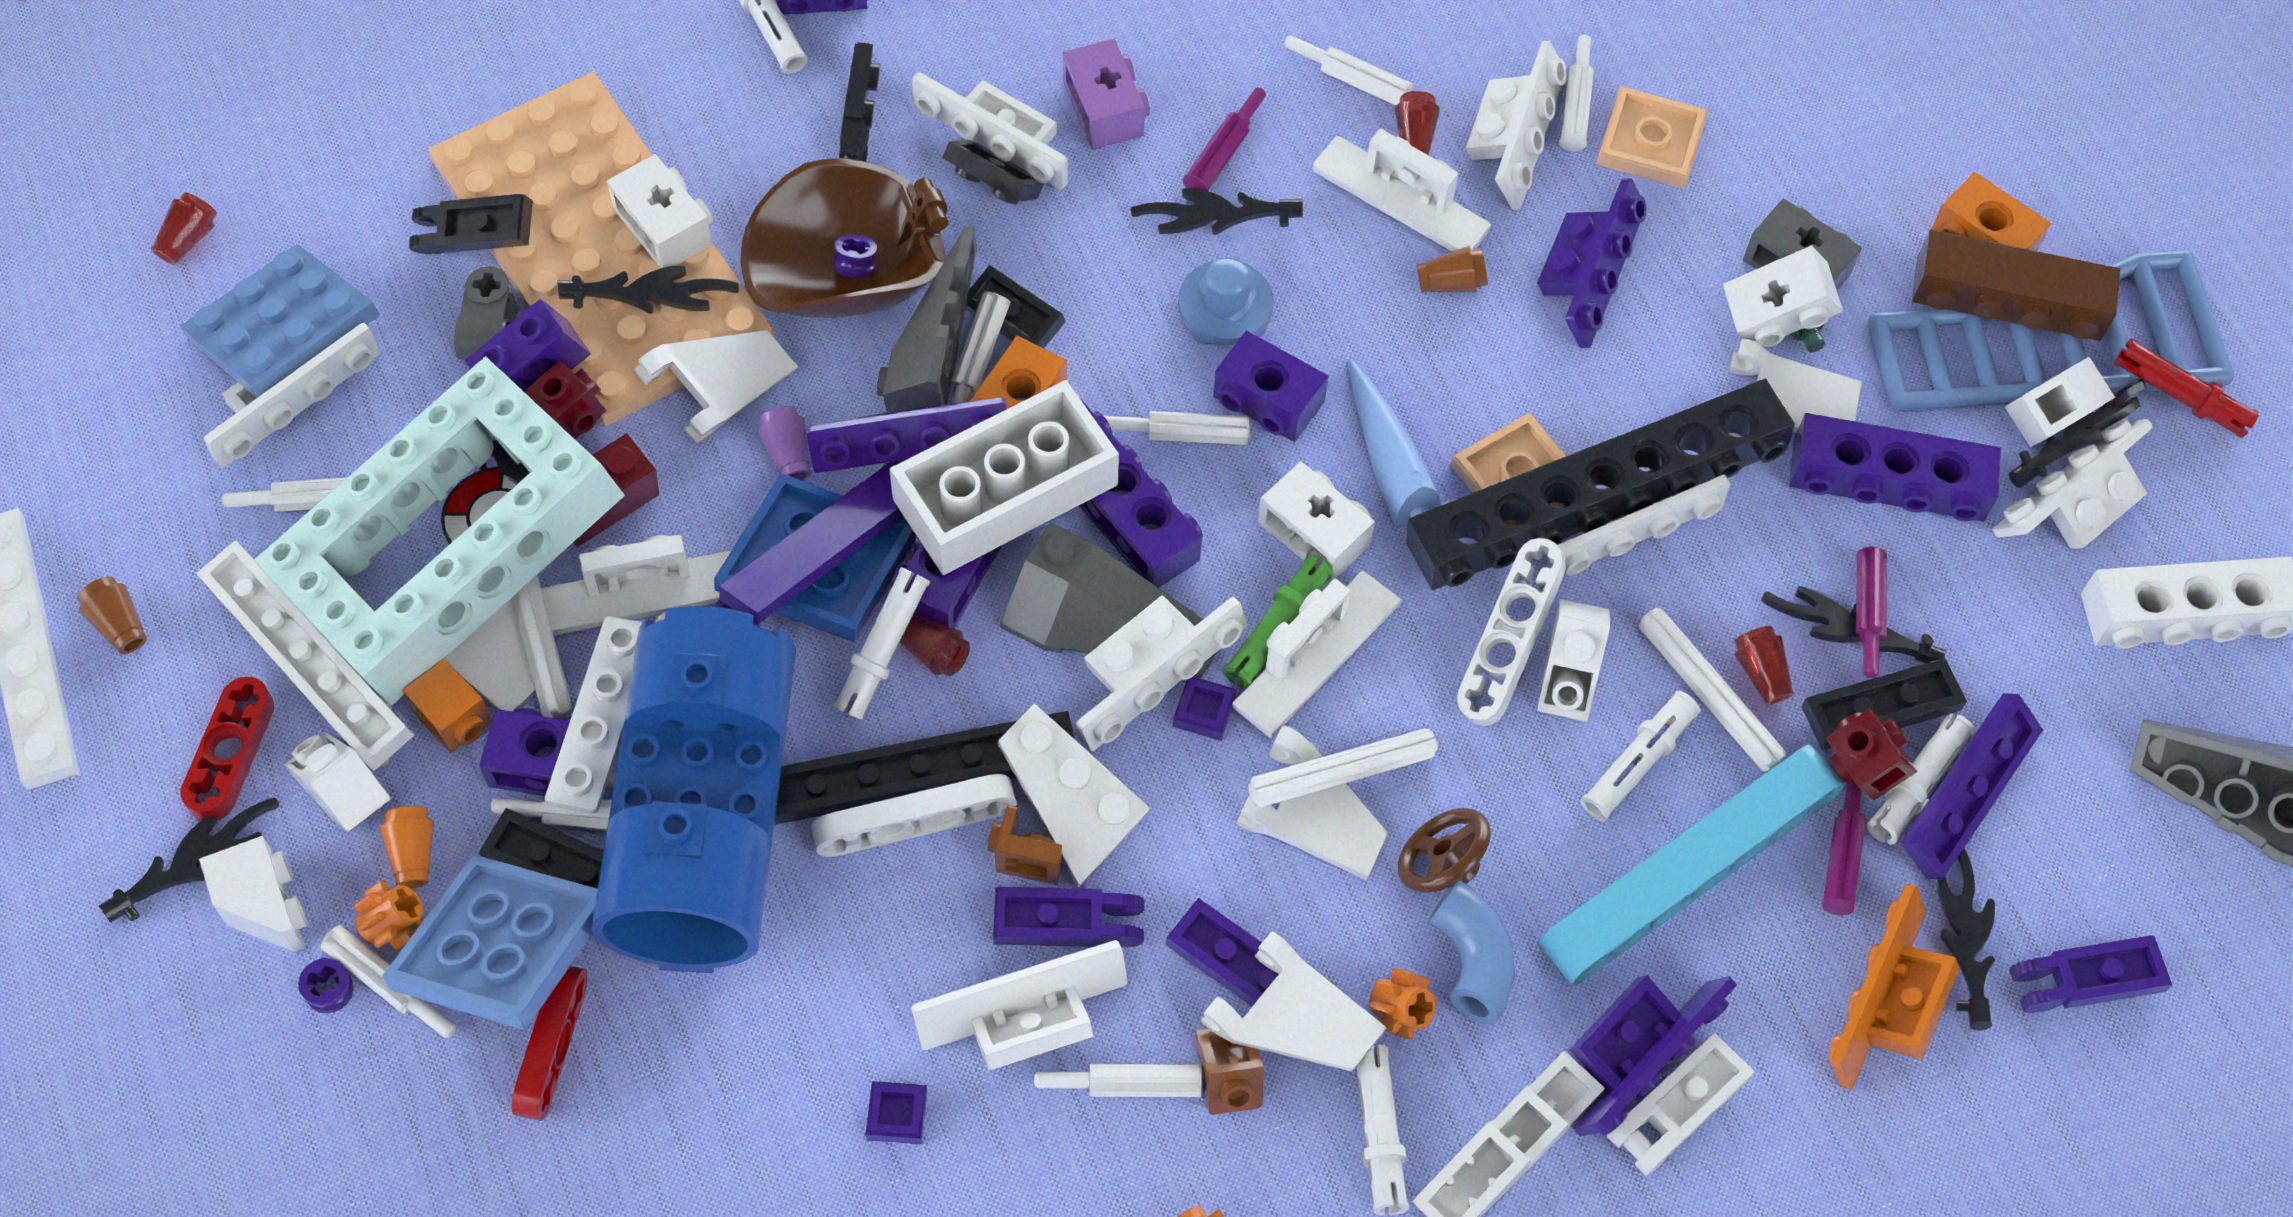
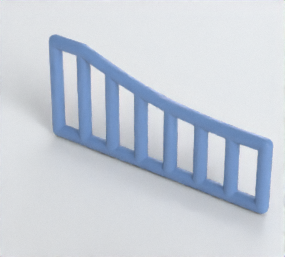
[1868,250,2234,411]

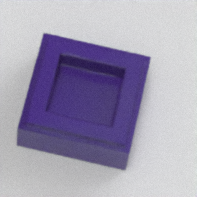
[1173,677,1237,741]
[865,1081,928,1145]

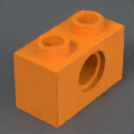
[1931,171,2052,251]
[969,336,1071,409]

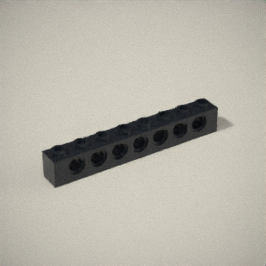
[1406,378,1795,591]

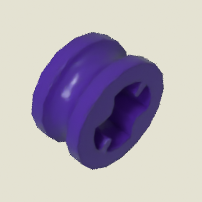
[833,234,877,278]
[298,958,354,1014]

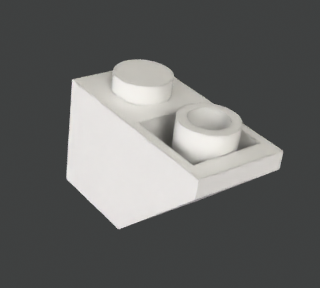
[2005,357,2115,447]
[1537,599,1610,722]
[284,733,391,832]
[199,836,308,952]

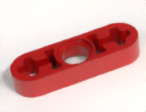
[180,676,274,821]
[512,966,587,1121]

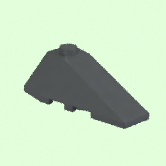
[877,226,977,413]
[1000,522,1219,678]
[2130,719,2293,866]

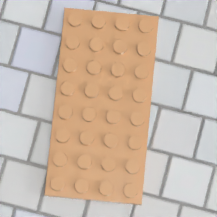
[428,71,775,427]

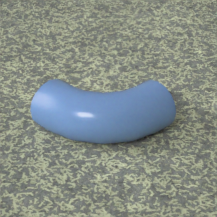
[1428,880,1515,1024]

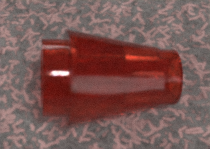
[1394,91,1440,156]
[151,192,217,265]
[899,615,970,676]
[1734,626,1795,705]

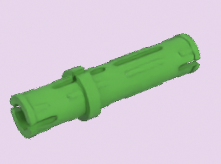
[1222,555,1333,689]

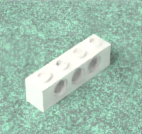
[2080,556,2293,649]

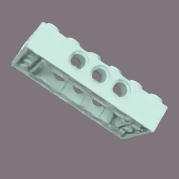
[254,356,625,706]

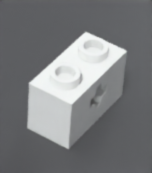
[607,154,713,268]
[1723,245,1843,347]
[1258,461,1375,583]

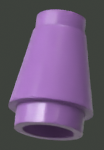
[757,406,811,480]

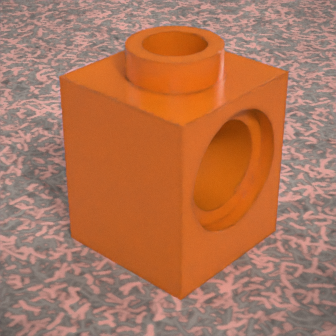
[402,658,492,754]

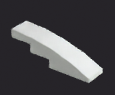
[1412,1051,1605,1217]

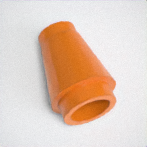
[380,806,434,888]

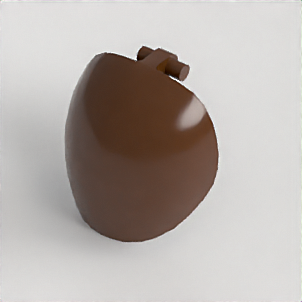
[740,158,949,318]

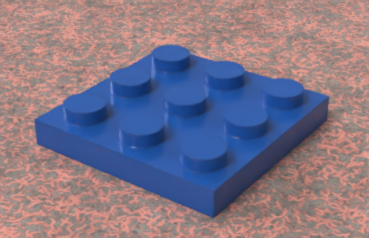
[714,473,917,642]

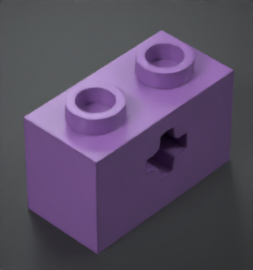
[1063,38,1150,150]

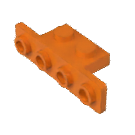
[1828,884,1960,1090]

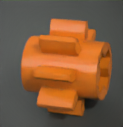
[354,880,423,951]
[1368,968,1437,1040]

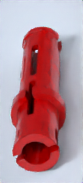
[2114,338,2259,438]

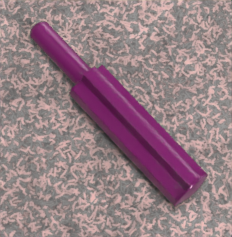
[1183,87,1266,191]
[1856,546,1887,678]
[1822,780,1866,916]

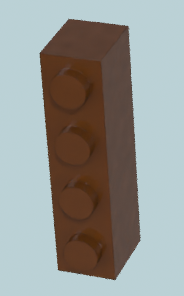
[1912,229,2120,341]

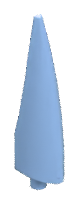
[1347,360,1441,527]

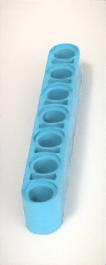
[1538,744,1846,986]

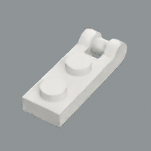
[1606,1033,1755,1177]

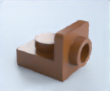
[988,805,1062,885]
[1195,1028,1264,1115]

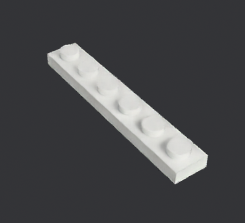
[0,508,80,790]
[196,540,414,771]

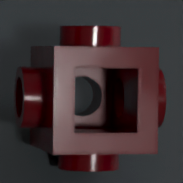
[524,360,607,439]
[1826,709,1918,800]

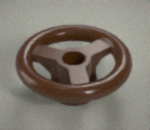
[1398,808,1491,893]

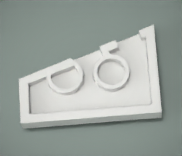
[998,703,1151,888]

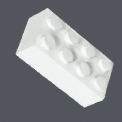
[890,380,1119,575]

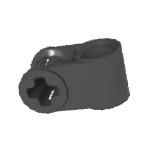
[454,266,518,359]

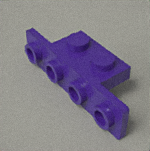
[1537,178,1647,348]
[806,397,1007,473]
[1569,975,1737,1136]

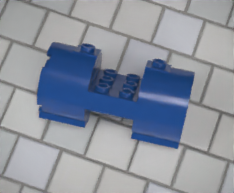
[591,606,796,973]

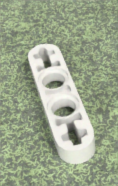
[1457,538,1566,727]
[811,774,1017,857]

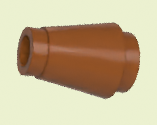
[1417,246,1488,292]
[77,576,148,655]

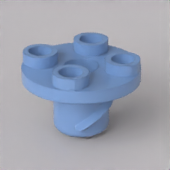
[1178,258,1274,345]

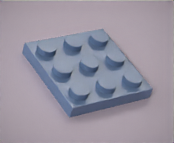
[180,244,380,398]
[382,854,598,1031]

